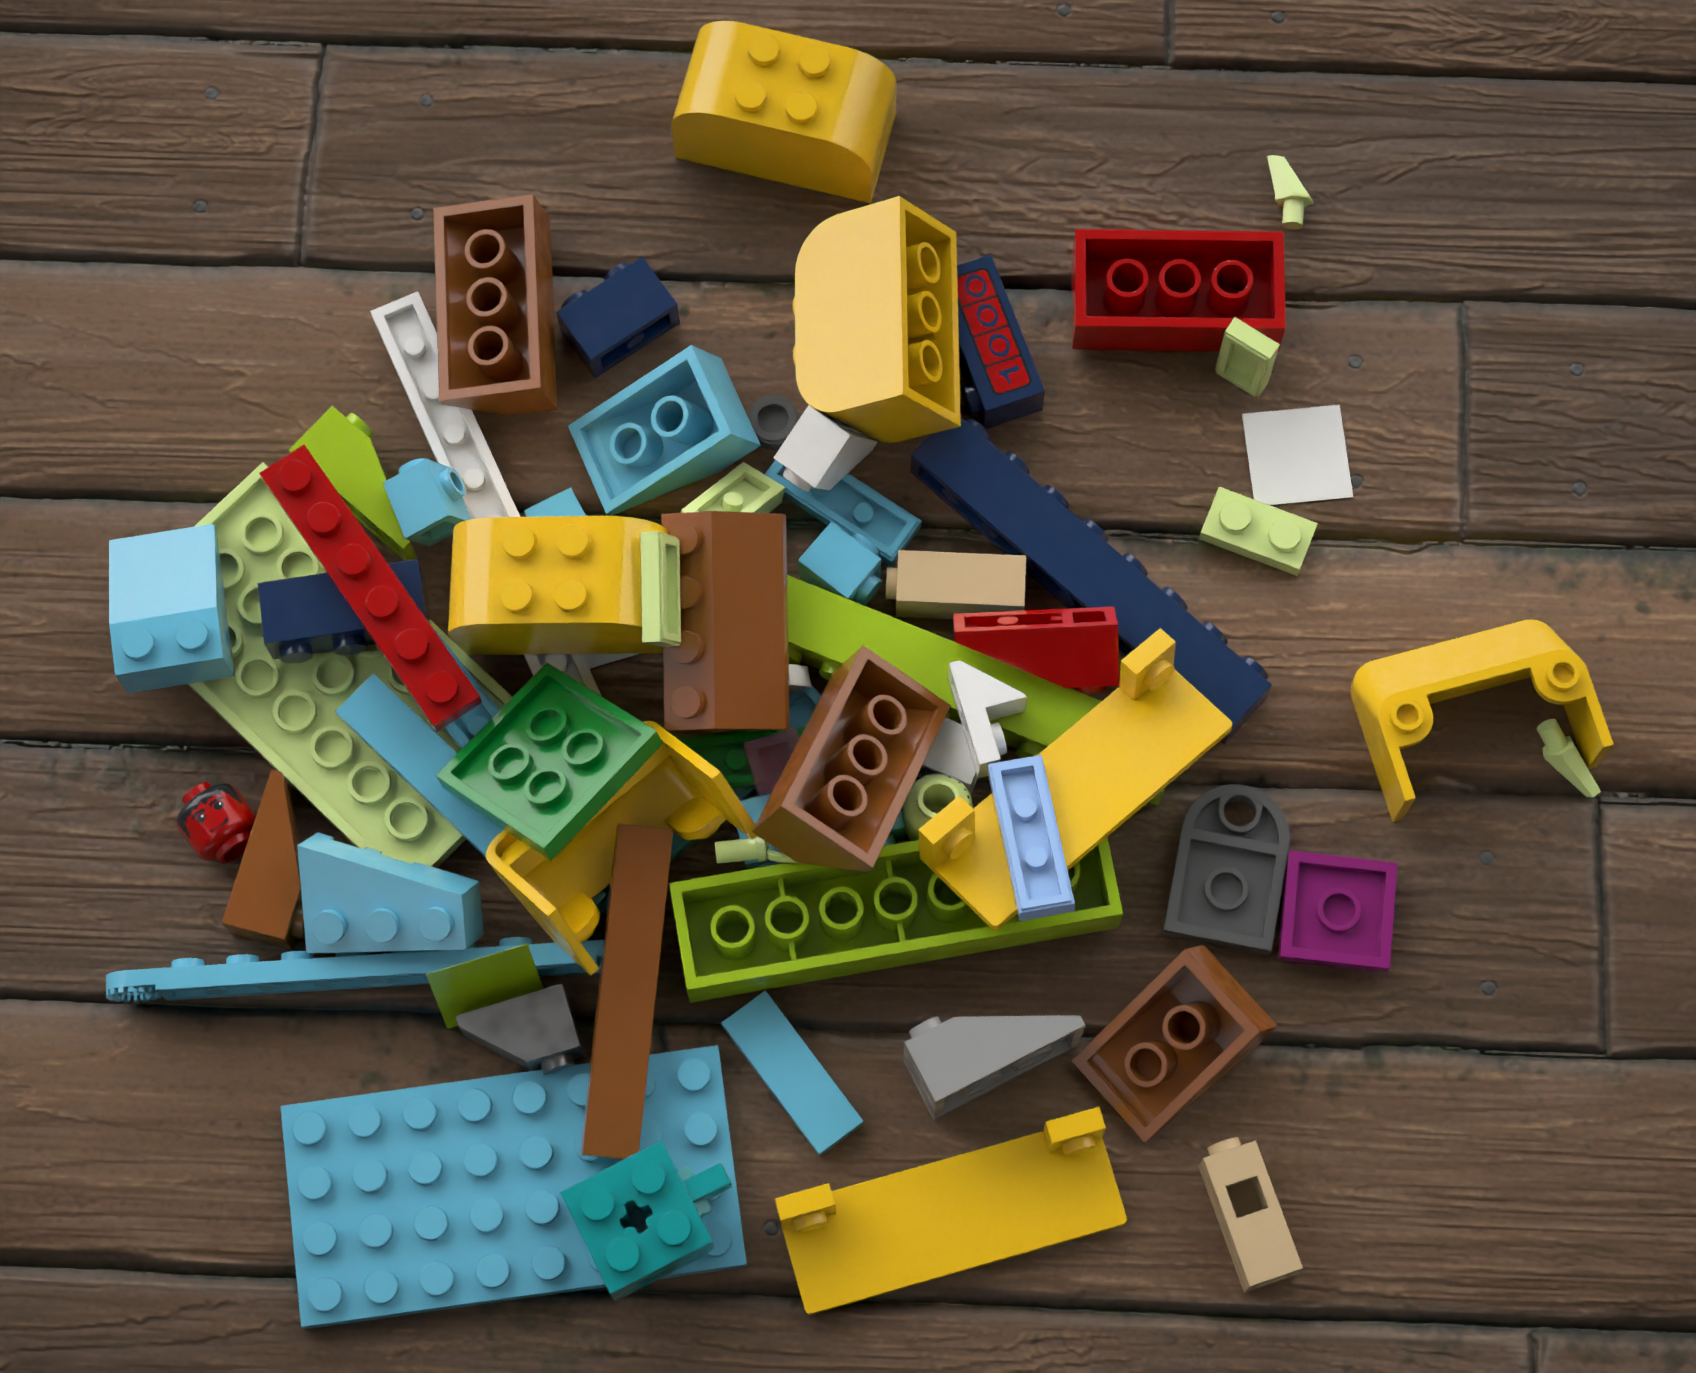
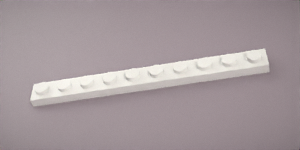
[370,291,601,696]

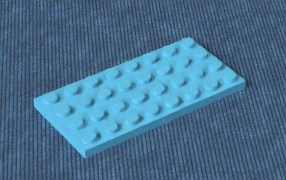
[280,1045,747,1329]

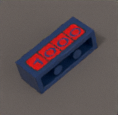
[957,254,1045,429]

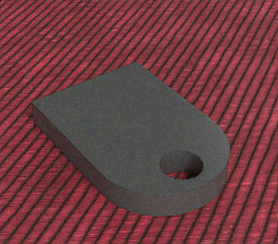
[1162,784,1290,955]

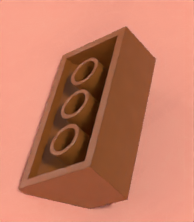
[433,194,558,416]
[661,511,790,735]
[752,645,951,872]

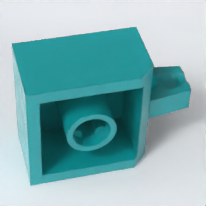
[560,1140,732,1302]

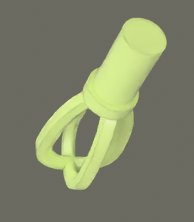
[715,836,797,864]

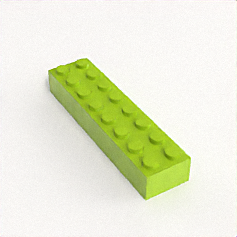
[669,837,1123,1003]

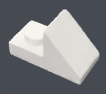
[948,660,1027,778]

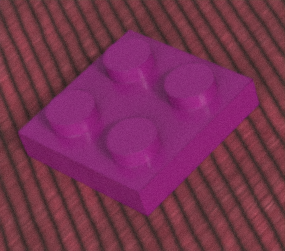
[1278,850,1398,973]

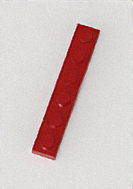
[259,444,482,732]

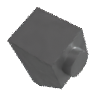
[456,983,584,1075]

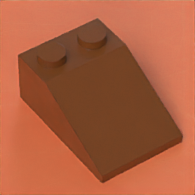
[1072,945,1278,1143]

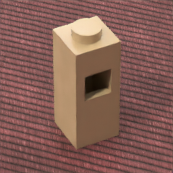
[886,550,1026,619]
[1198,1137,1303,1293]

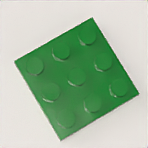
[436,663,663,861]

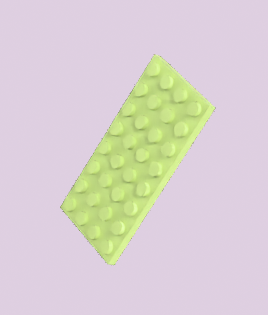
[187,462,512,868]

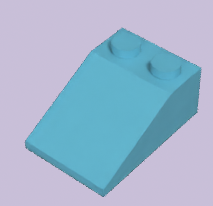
[568,345,761,516]
[109,524,235,694]

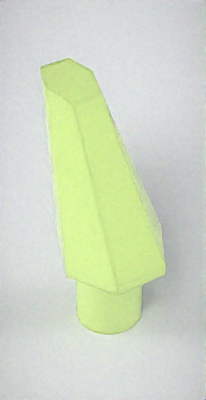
[1267,155,1313,230]
[1537,719,1601,797]

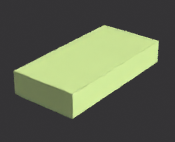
[1215,317,1280,397]
[641,531,681,647]

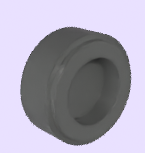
[748,395,799,450]

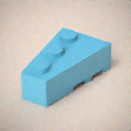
[297,833,484,953]

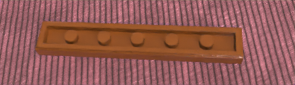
[580,823,673,1160]

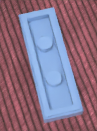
[988,755,1075,921]

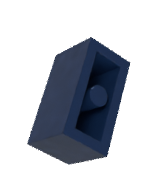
[556,257,680,378]

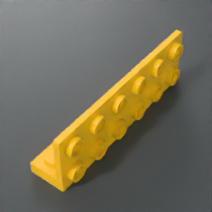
[918,628,1232,930]
[775,1107,1127,1315]

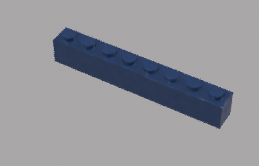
[911,417,1272,745]

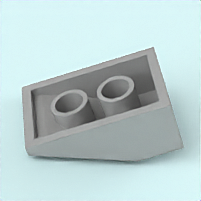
[903,1015,1085,1120]

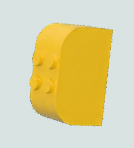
[671,21,897,204]
[792,196,961,443]
[448,516,668,655]

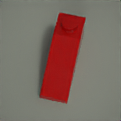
[953,607,1119,693]

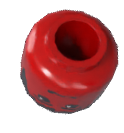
[177,782,256,864]

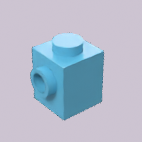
[383,458,471,547]
[798,521,883,606]

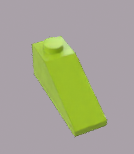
[289,406,417,561]

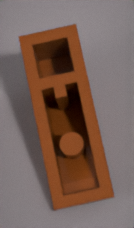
[222,769,305,951]

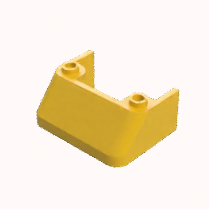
[1350,619,1614,822]
[486,721,757,975]

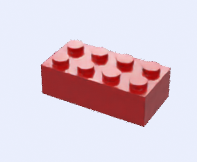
[1072,229,1286,352]

